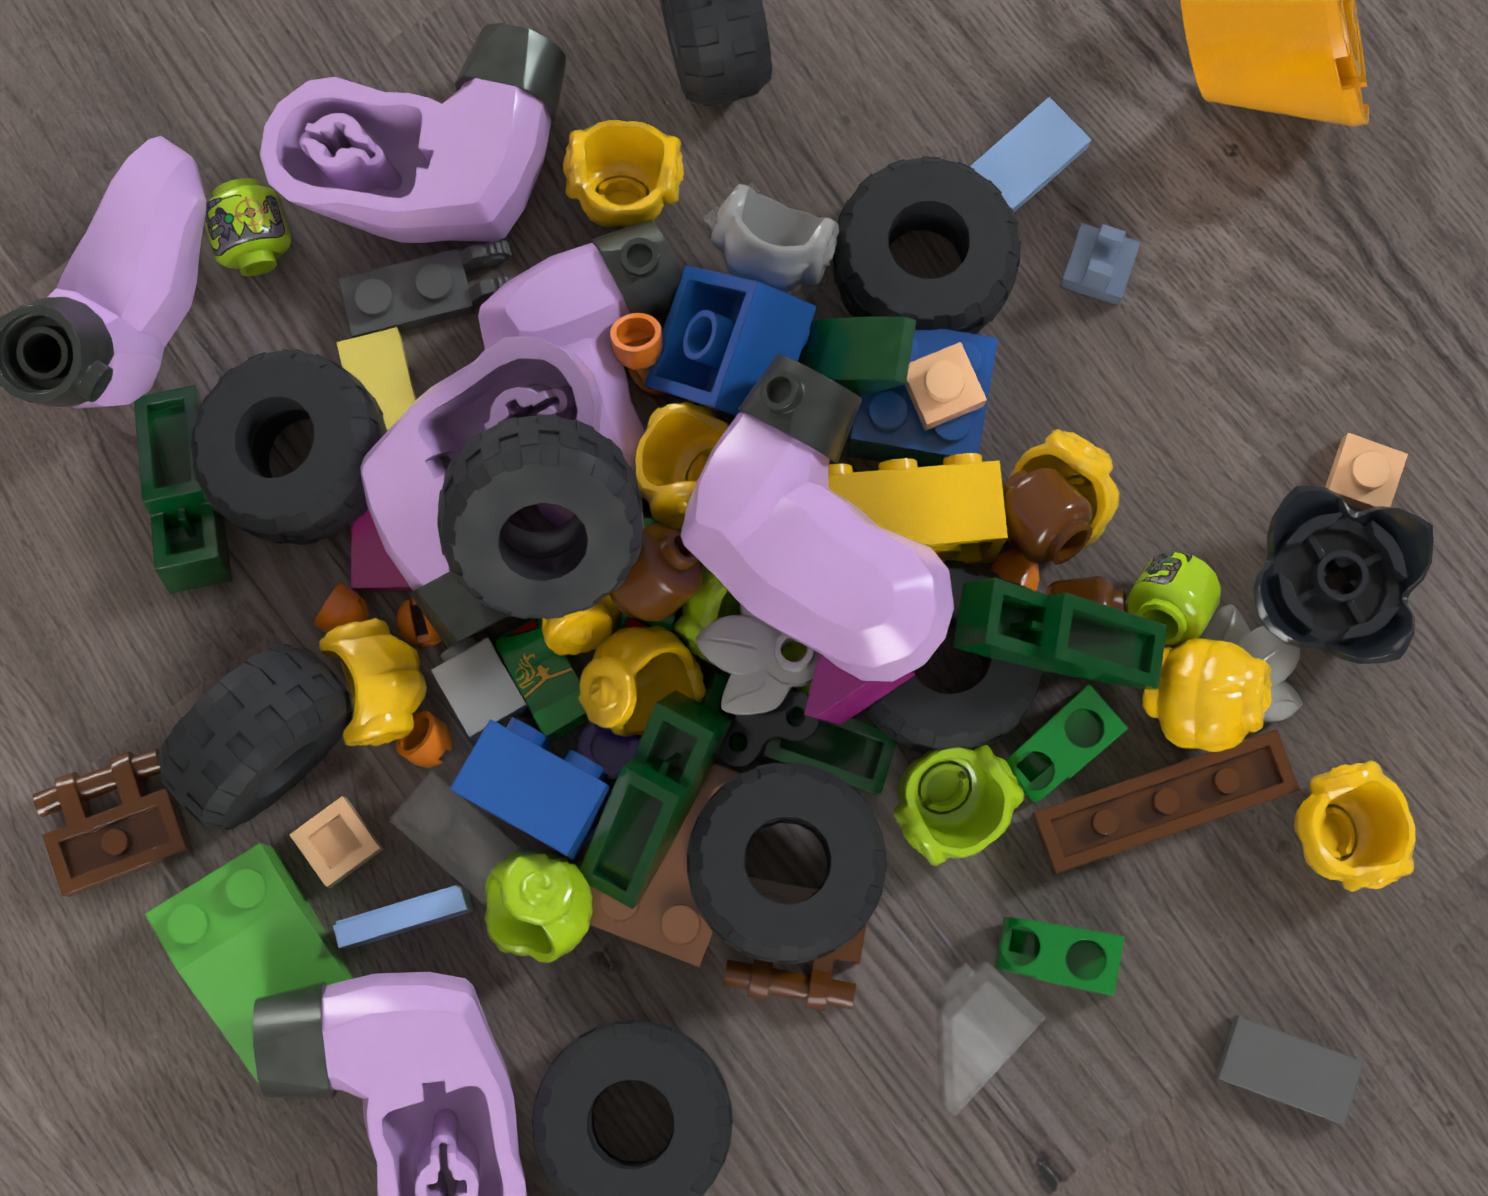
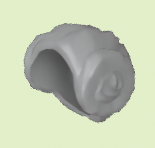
[710,184,839,293]

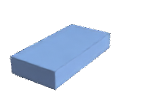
[970,97,1091,213]
[333,885,474,949]

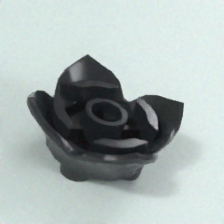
[1253,486,1434,664]

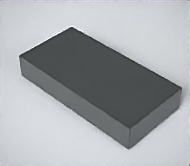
[1214,1015,1364,1125]

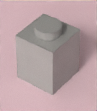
[431,637,531,743]

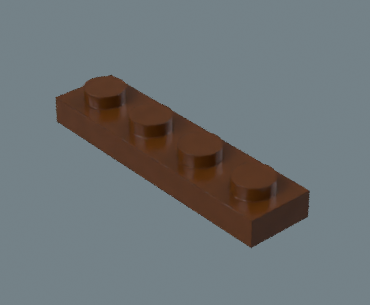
[1031,729,1300,875]

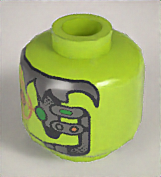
[204,178,291,276]
[1127,551,1221,646]

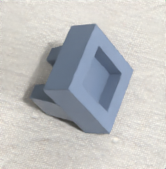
[1060,223,1141,306]

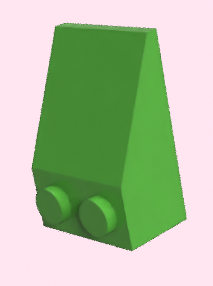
[145,843,354,1084]

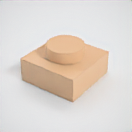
[904,342,987,431]
[1325,433,1408,510]
[289,796,384,888]

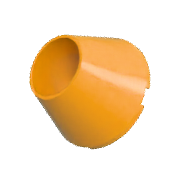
[1180,0,1369,127]

